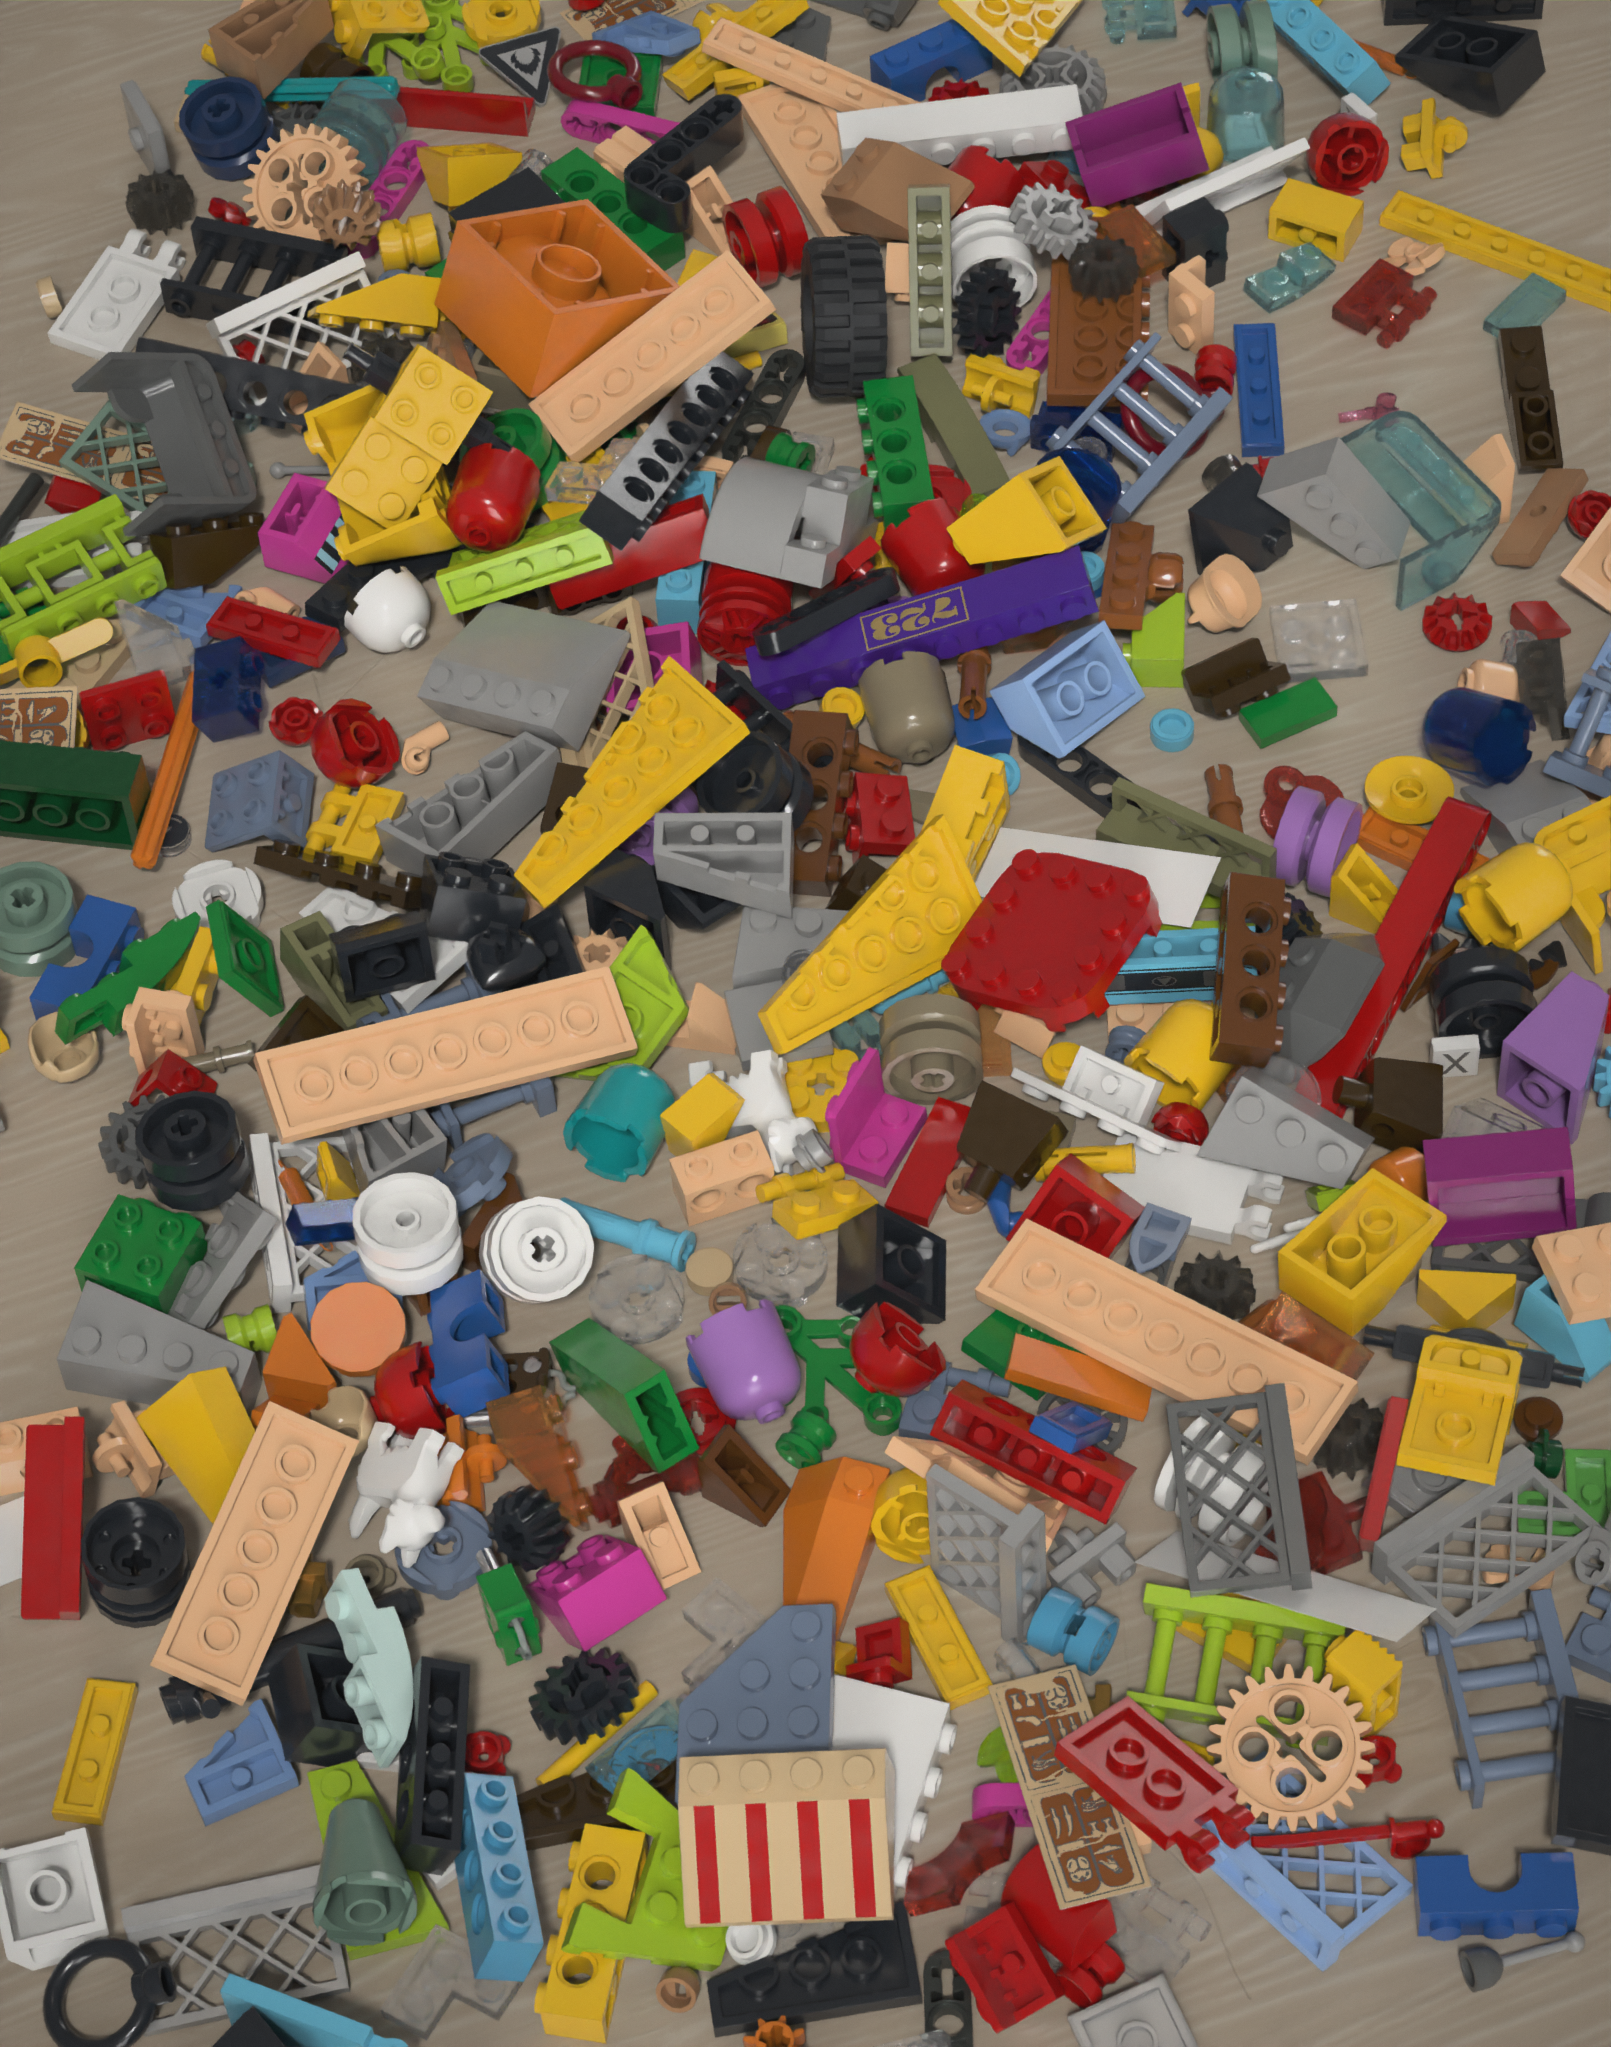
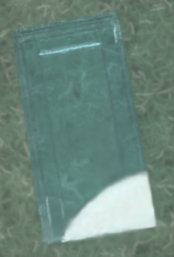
[1483,272,1566,338]

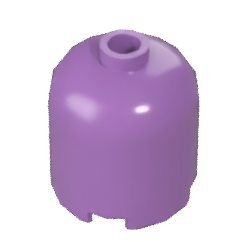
[685,1299,801,1424]

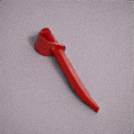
[1250,1817,1445,1860]

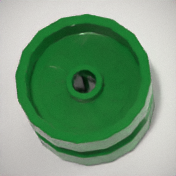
[459,408,569,512]

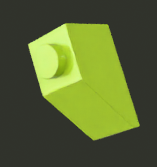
[1123,593,1185,688]

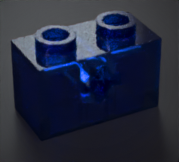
[192,636,265,743]

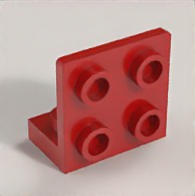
[79,670,175,751]

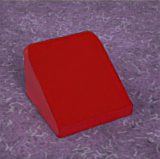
[44,475,101,514]
[1510,601,1571,651]

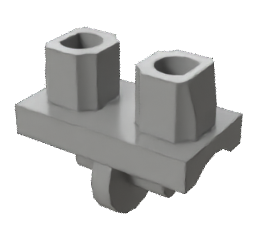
[1047,1522,1137,1609]

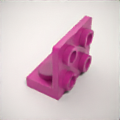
[825,1047,927,1188]

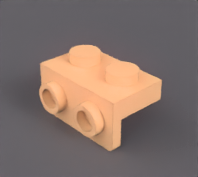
[1168,255,1215,355]
[122,987,205,1075]

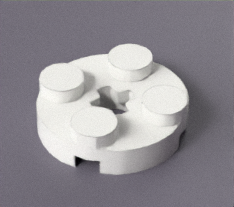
[172,860,264,928]

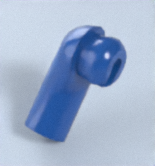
[987,1181,1023,1238]

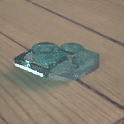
[1243,242,1337,314]

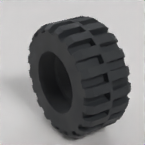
[800,235,888,398]

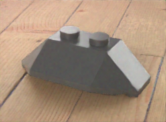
[1255,933,1385,1082]

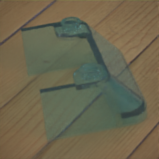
[1340,411,1502,611]

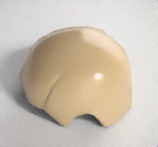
[28,1012,99,1083]
[309,1385,378,1460]

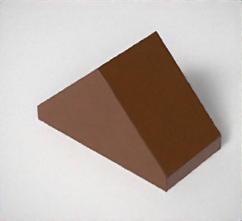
[698,1424,791,1527]

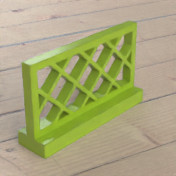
[435,510,614,615]

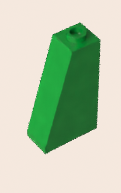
[549,1318,700,1474]

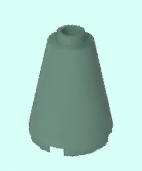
[312,1798,417,1946]

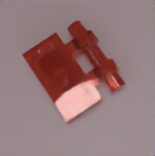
[1332,258,1437,348]

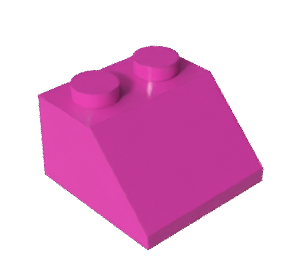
[606,621,702,713]

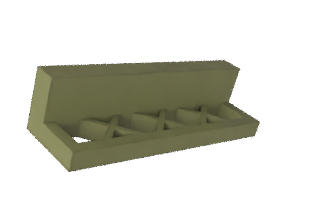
[1096,777,1277,898]

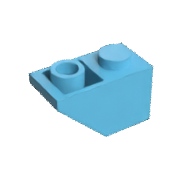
[1514,1274,1611,1383]

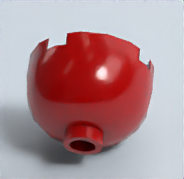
[1305,112,1389,196]
[310,698,400,789]
[849,1302,946,1398]
[370,1341,455,1440]

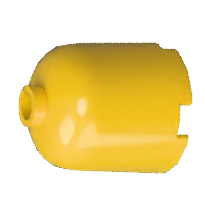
[1454,842,1573,953]
[1124,999,1235,1110]

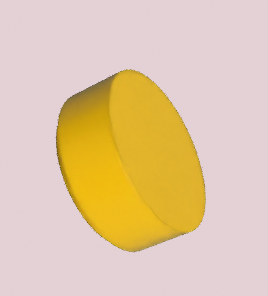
[819,687,865,729]

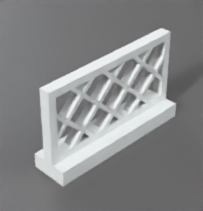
[1129,137,1310,246]
[205,251,399,406]
[248,1133,361,1314]

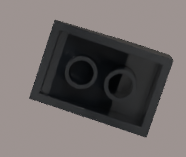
[1395,14,1546,115]

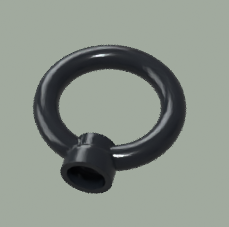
[43,1937,176,2047]

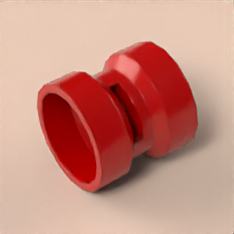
[1193,344,1237,395]
[1055,1943,1126,2009]

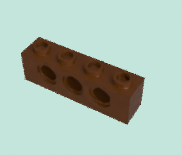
[789,710,859,897]
[1209,872,1291,1068]

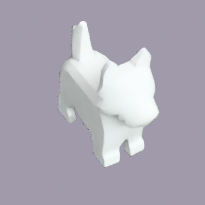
[688,1050,818,1176]
[348,1421,465,1568]

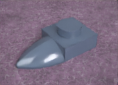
[1129,1202,1192,1274]

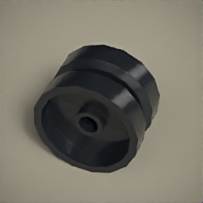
[696,731,814,831]
[1430,946,1538,1059]
[135,1091,250,1212]

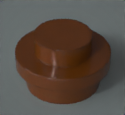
[1513,1396,1563,1442]

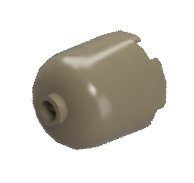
[858,651,955,764]

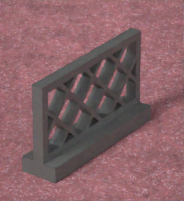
[1166,1383,1312,1597]

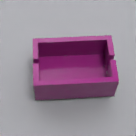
[1065,82,1210,207]
[1423,1127,1577,1247]

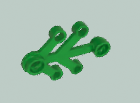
[775,1305,902,1436]

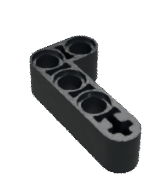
[624,94,744,233]

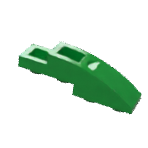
[55,911,201,1045]

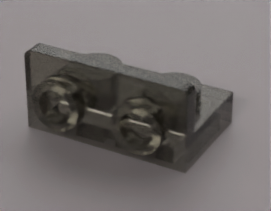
[1516,638,1570,741]

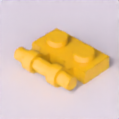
[303,784,405,866]
[755,1162,878,1240]

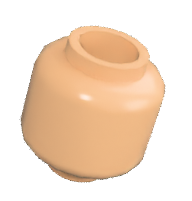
[1456,659,1525,720]

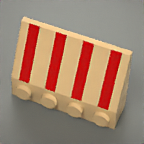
[678,1748,895,1928]

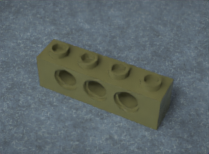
[908,184,953,357]

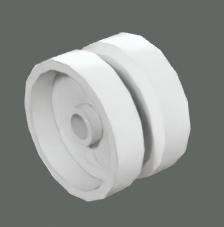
[353,1172,463,1296]
[479,1196,594,1304]

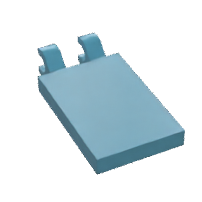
[220,1973,408,2047]

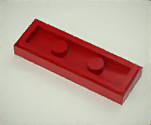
[206,596,341,669]
[884,1097,971,1228]
[1358,1396,1409,1553]

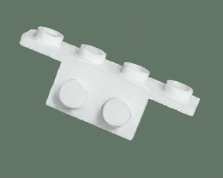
[1010,1046,1183,1155]

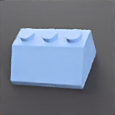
[989,620,1145,759]

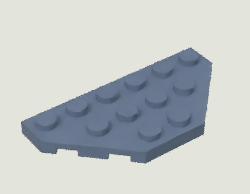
[675,1604,836,1806]

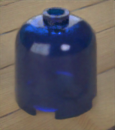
[1422,687,1536,787]

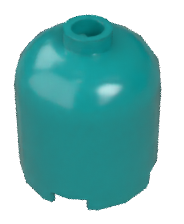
[563,1063,675,1182]

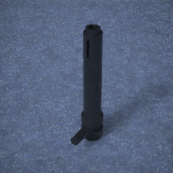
[158,1588,422,1725]

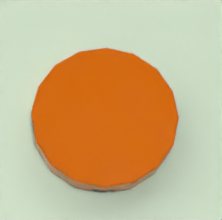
[310,1282,407,1377]

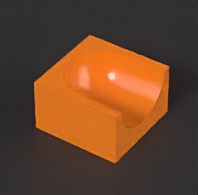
[434,199,680,398]

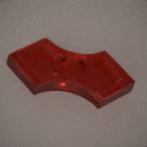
[904,1811,1015,1917]

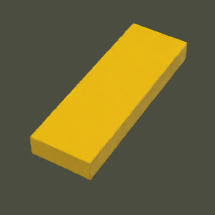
[884,1565,993,1710]
[51,1678,138,1826]

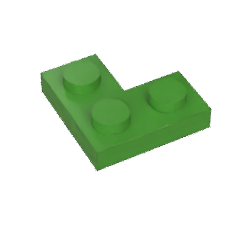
[1517,1449,1611,1537]

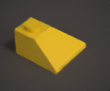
[417,142,522,211]

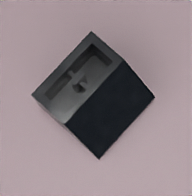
[420,852,527,942]

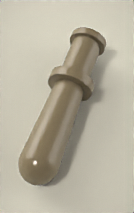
[182,1040,255,1074]

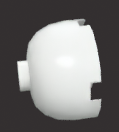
[344,566,431,653]

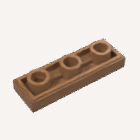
[1492,468,1589,568]

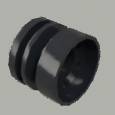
[81,1497,191,1628]

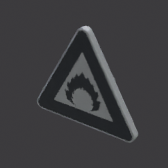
[478,26,561,107]

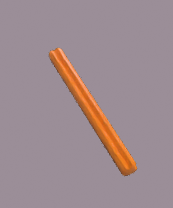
[130,670,213,869]

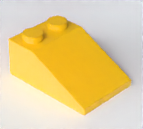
[1278,1168,1447,1337]

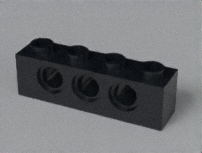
[394,1656,470,1876]

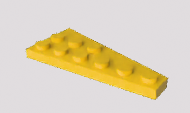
[937,0,1083,77]
[513,656,750,909]
[757,814,982,1055]

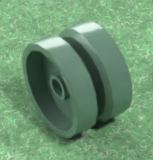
[1206,0,1278,94]
[0,861,78,977]

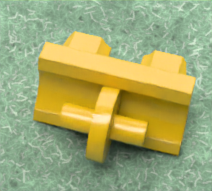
[1401,97,1468,179]
[962,354,1041,418]

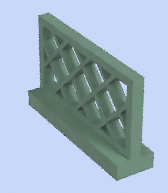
[59,396,257,527]

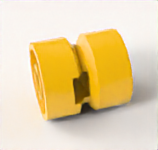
[376,212,441,272]

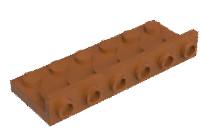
[1047,217,1151,417]

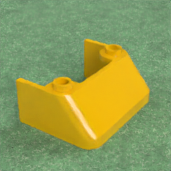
[1534,795,1611,975]

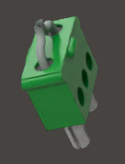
[476,1548,542,1666]

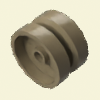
[879,994,984,1105]

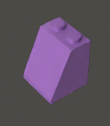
[1497,971,1610,1144]

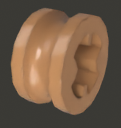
[946,1167,987,1215]

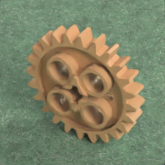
[243,123,369,243]
[1207,1664,1376,1834]

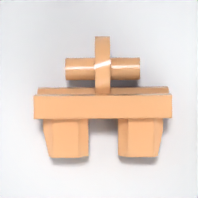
[92,1400,175,1498]

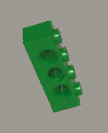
[541,147,685,271]
[856,375,934,532]

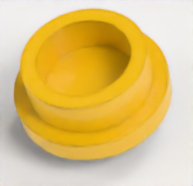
[1042,1042,1080,1086]

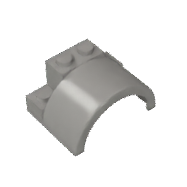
[699,457,878,588]

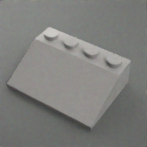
[417,601,631,752]

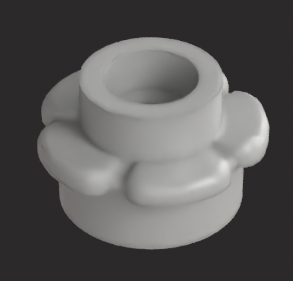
[792,1129,834,1173]

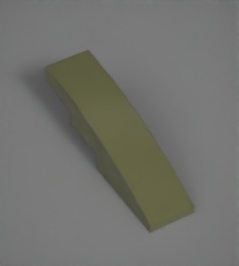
[897,354,1010,502]

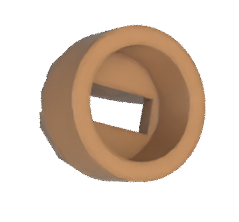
[708,1282,747,1315]
[656,1966,701,2013]

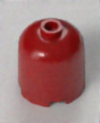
[948,145,1026,221]
[445,443,541,552]
[881,498,986,596]

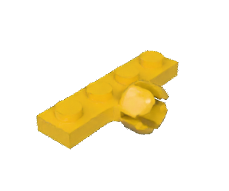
[662,0,810,101]

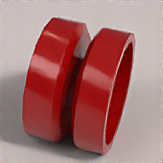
[722,185,809,288]

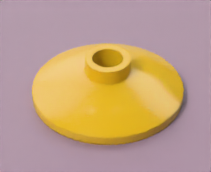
[1364,756,1454,824]

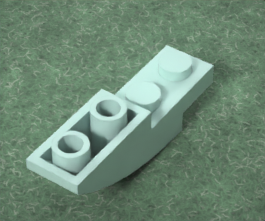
[324,1568,414,1769]

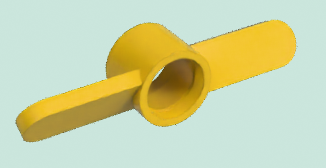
[0,617,114,688]

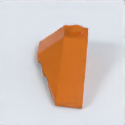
[783,1456,890,1642]

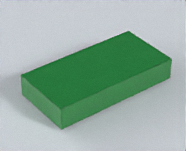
[1239,677,1338,749]

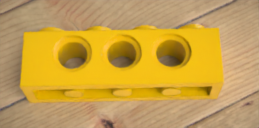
[534,1823,649,2044]

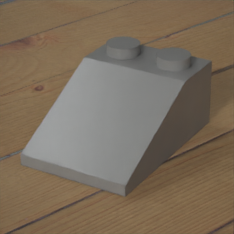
[1460,759,1591,854]

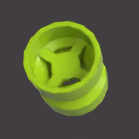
[222,1304,277,1353]

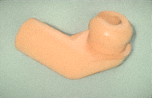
[235,587,300,617]
[401,721,449,775]

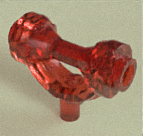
[587,1435,702,1529]

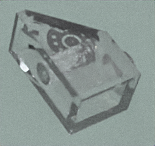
[115,599,197,686]

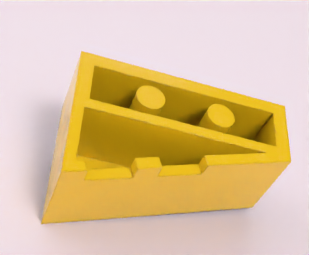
[921,745,1011,880]

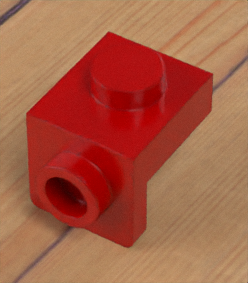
[846,1617,913,1689]

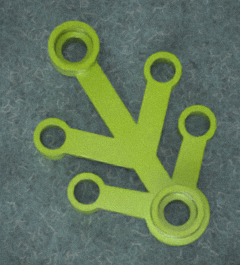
[401,0,490,92]
[341,13,446,82]

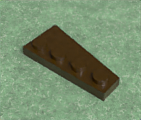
[253,839,422,909]
[517,1734,678,1851]

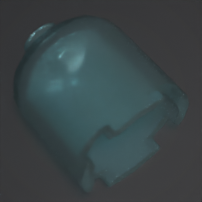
[1206,66,1285,163]

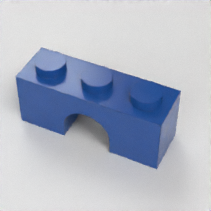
[870,19,993,102]
[29,894,144,1021]
[427,1269,510,1418]
[1413,1852,1579,1941]

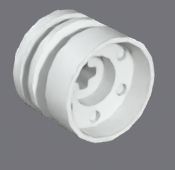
[951,205,1037,307]
[1154,1416,1269,1546]

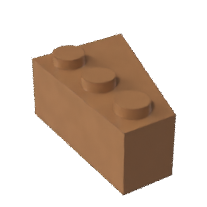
[208,0,334,100]

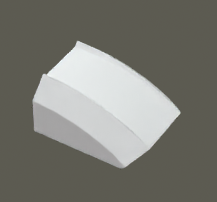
[0,1827,109,1971]

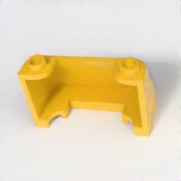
[303,385,463,566]

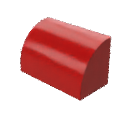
[1000,1843,1117,1971]

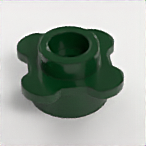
[1525,1428,1563,1479]

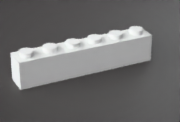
[836,84,1083,167]

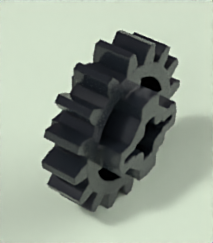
[951,266,1022,358]
[528,1648,639,1745]

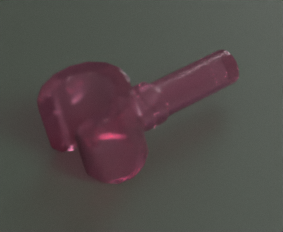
[1338,392,1399,427]

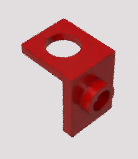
[128,1049,217,1107]

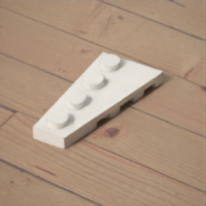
[299,887,468,1014]

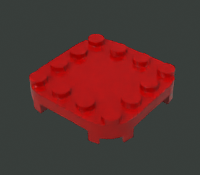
[941,849,1163,1032]

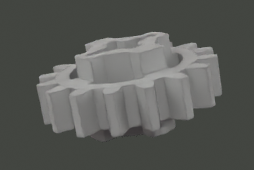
[1009,182,1098,261]

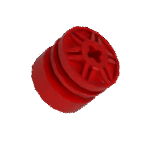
[697,562,794,666]

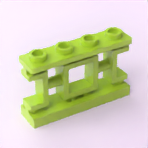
[0,494,167,659]

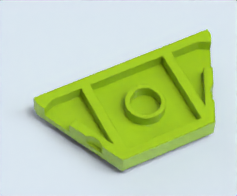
[554,925,689,1081]

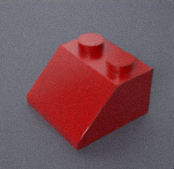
[1006,1153,1145,1260]

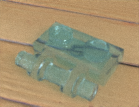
[1102,0,1177,44]

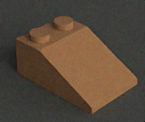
[821,137,975,242]

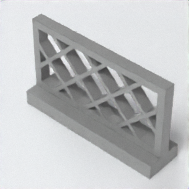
[1371,1443,1602,1639]
[926,1464,1047,1649]
[121,1865,350,2037]

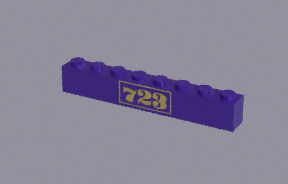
[745,546,1099,710]

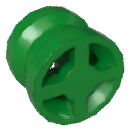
[765,432,816,471]
[775,1411,837,1469]

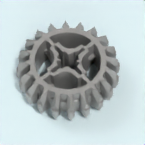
[999,42,1107,116]

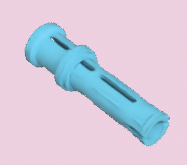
[560,1197,696,1272]

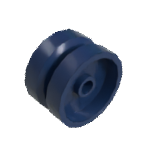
[179,76,279,181]

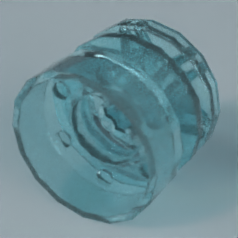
[307,78,407,187]

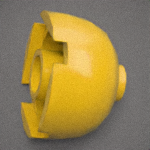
[871,1467,930,1564]

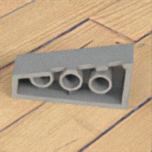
[57,1280,262,1419]

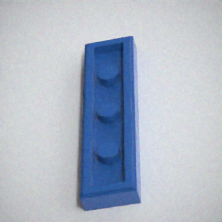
[1233,323,1285,457]

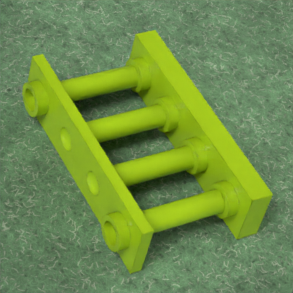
[1126,1583,1347,1750]

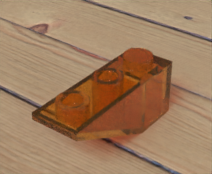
[485,1385,594,1532]

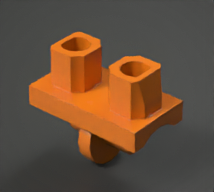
[437,1414,507,1513]

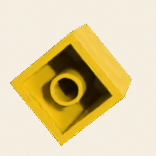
[946,456,1107,565]

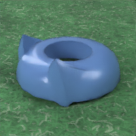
[979,409,1033,457]

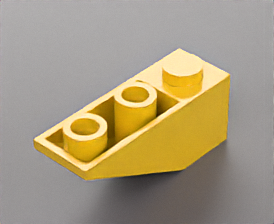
[307,273,441,338]

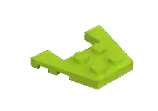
[561,1768,729,1972]

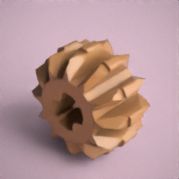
[312,179,382,251]

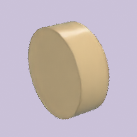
[36,275,63,319]
[685,1247,734,1296]

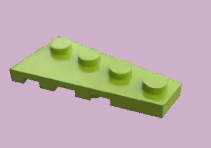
[307,1760,451,1961]

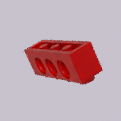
[930,1379,1137,1525]

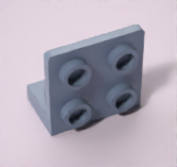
[205,750,314,852]

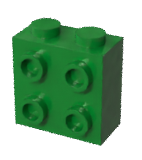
[74,1194,208,1315]

